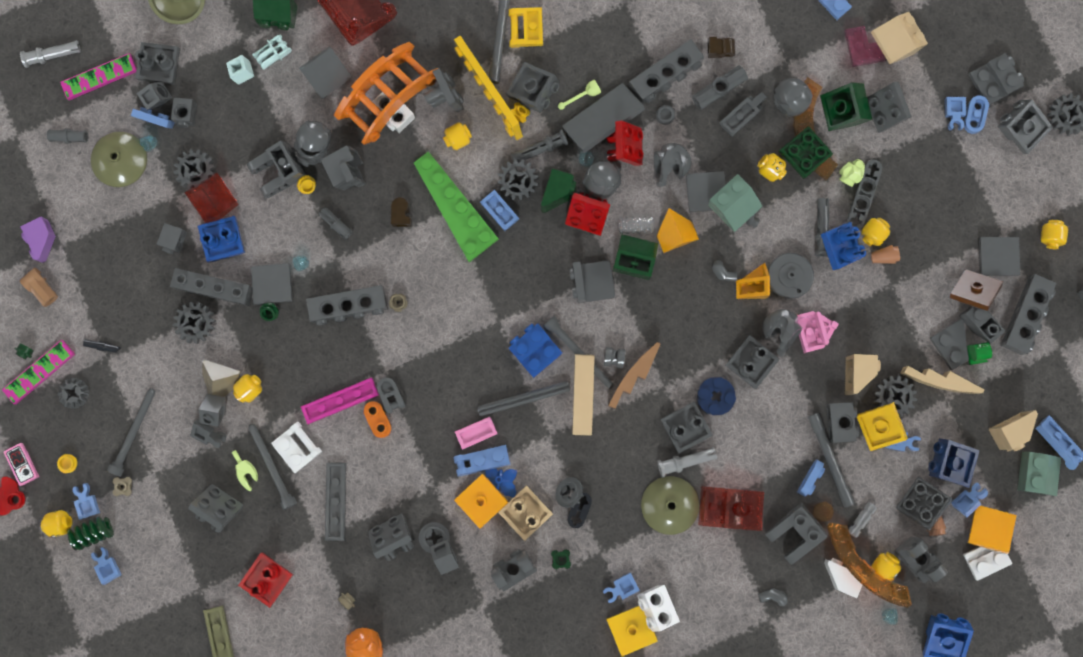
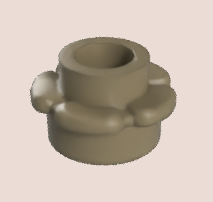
[389,293,408,312]
[337,592,355,610]

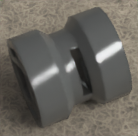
[604,347,625,368]

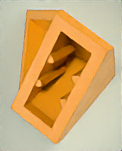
[657,208,699,253]
[736,263,770,299]

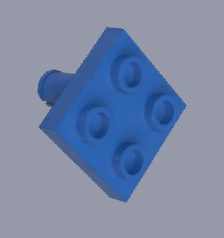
[198,216,245,263]
[821,222,866,270]

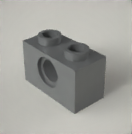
[826,402,859,443]

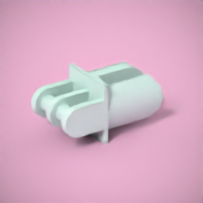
[252,35,292,70]

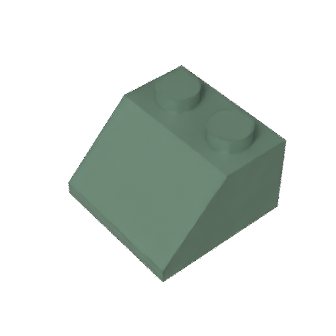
[708,174,763,233]
[1017,452,1061,496]

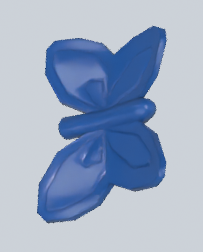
[485,468,517,498]

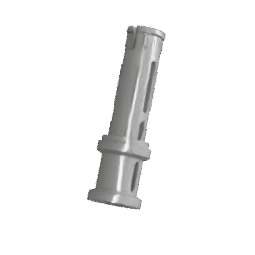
[20,40,81,68]
[657,447,717,478]

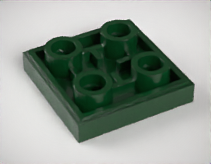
[779,126,833,179]

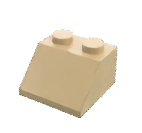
[871,12,928,64]
[845,354,881,396]
[989,410,1038,451]

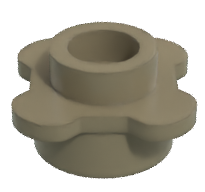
[113,477,132,497]

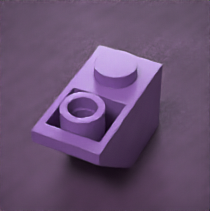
[20,217,56,263]

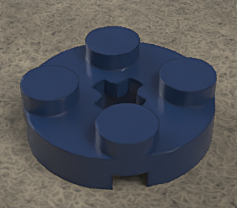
[697,377,736,415]

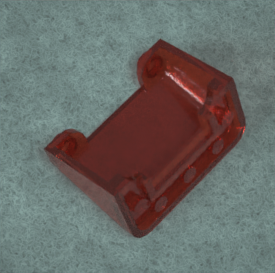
[318,0,398,46]

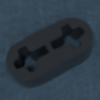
[567,492,592,528]

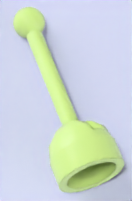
[558,79,601,110]

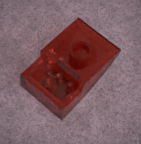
[698,486,764,531]

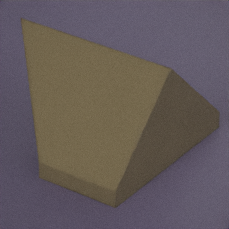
[202,360,240,397]

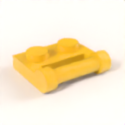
[508,7,543,48]

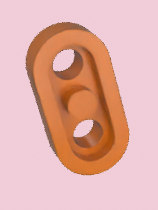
[364,401,392,438]

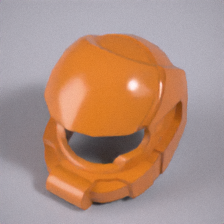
[345,628,383,657]

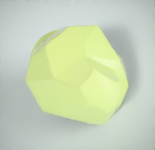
[839,159,865,187]

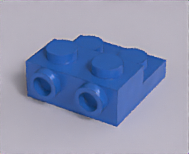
[509,323,563,378]
[922,613,974,657]

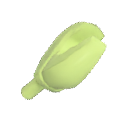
[232,450,258,491]

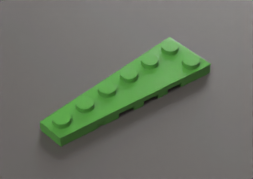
[414,152,499,263]

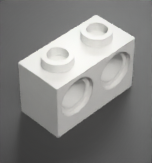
[372,92,415,133]
[637,585,680,632]

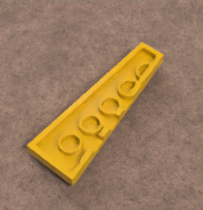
[454,36,523,140]

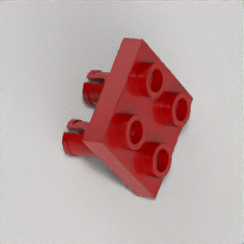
[607,120,644,166]
[565,192,611,236]
[238,552,294,608]

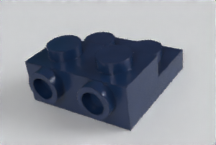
[928,438,980,488]

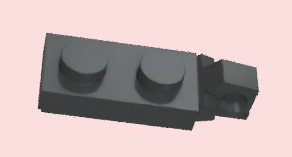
[719,92,767,137]

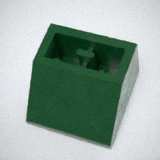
[613,234,659,280]

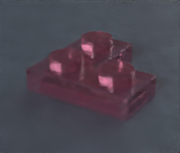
[844,26,887,67]

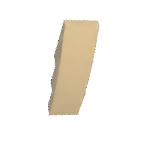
[573,354,594,435]
[900,366,984,394]

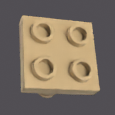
[498,486,553,541]

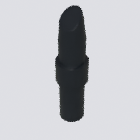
[83,339,121,353]

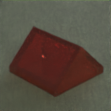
[184,173,239,223]

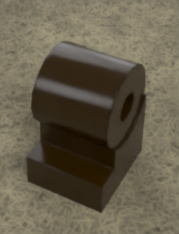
[707,37,735,58]
[391,197,412,227]

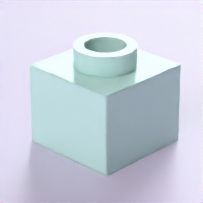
[226,55,254,85]

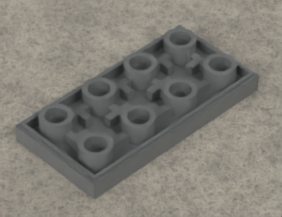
[562,83,645,153]

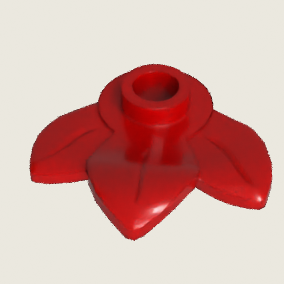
[0,477,26,516]

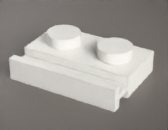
[963,546,1012,581]

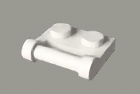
[271,422,322,473]

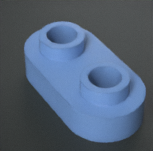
[964,96,989,134]
[797,459,825,497]

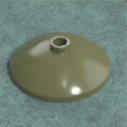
[148,0,205,24]
[91,132,147,187]
[641,476,699,535]

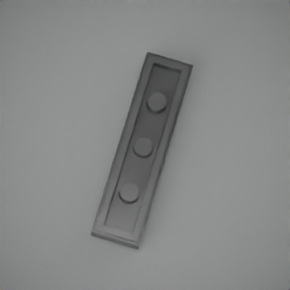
[325,463,346,541]

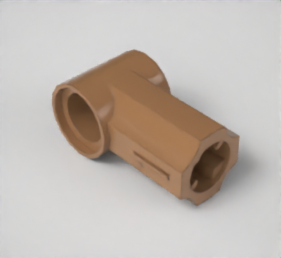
[19,268,58,307]

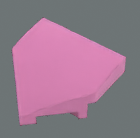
[797,311,839,353]

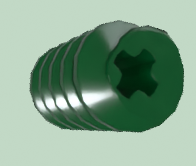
[67,516,114,551]

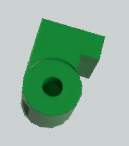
[967,342,992,365]

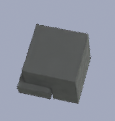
[321,145,366,191]

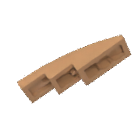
[608,342,660,409]

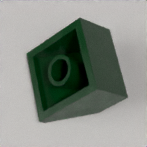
[253,0,297,30]
[820,82,873,131]
[541,169,577,213]

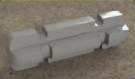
[848,502,877,538]

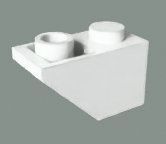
[824,558,866,598]

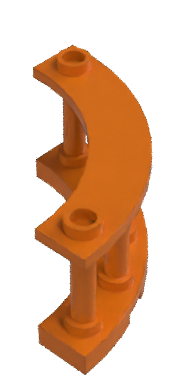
[334,42,438,145]

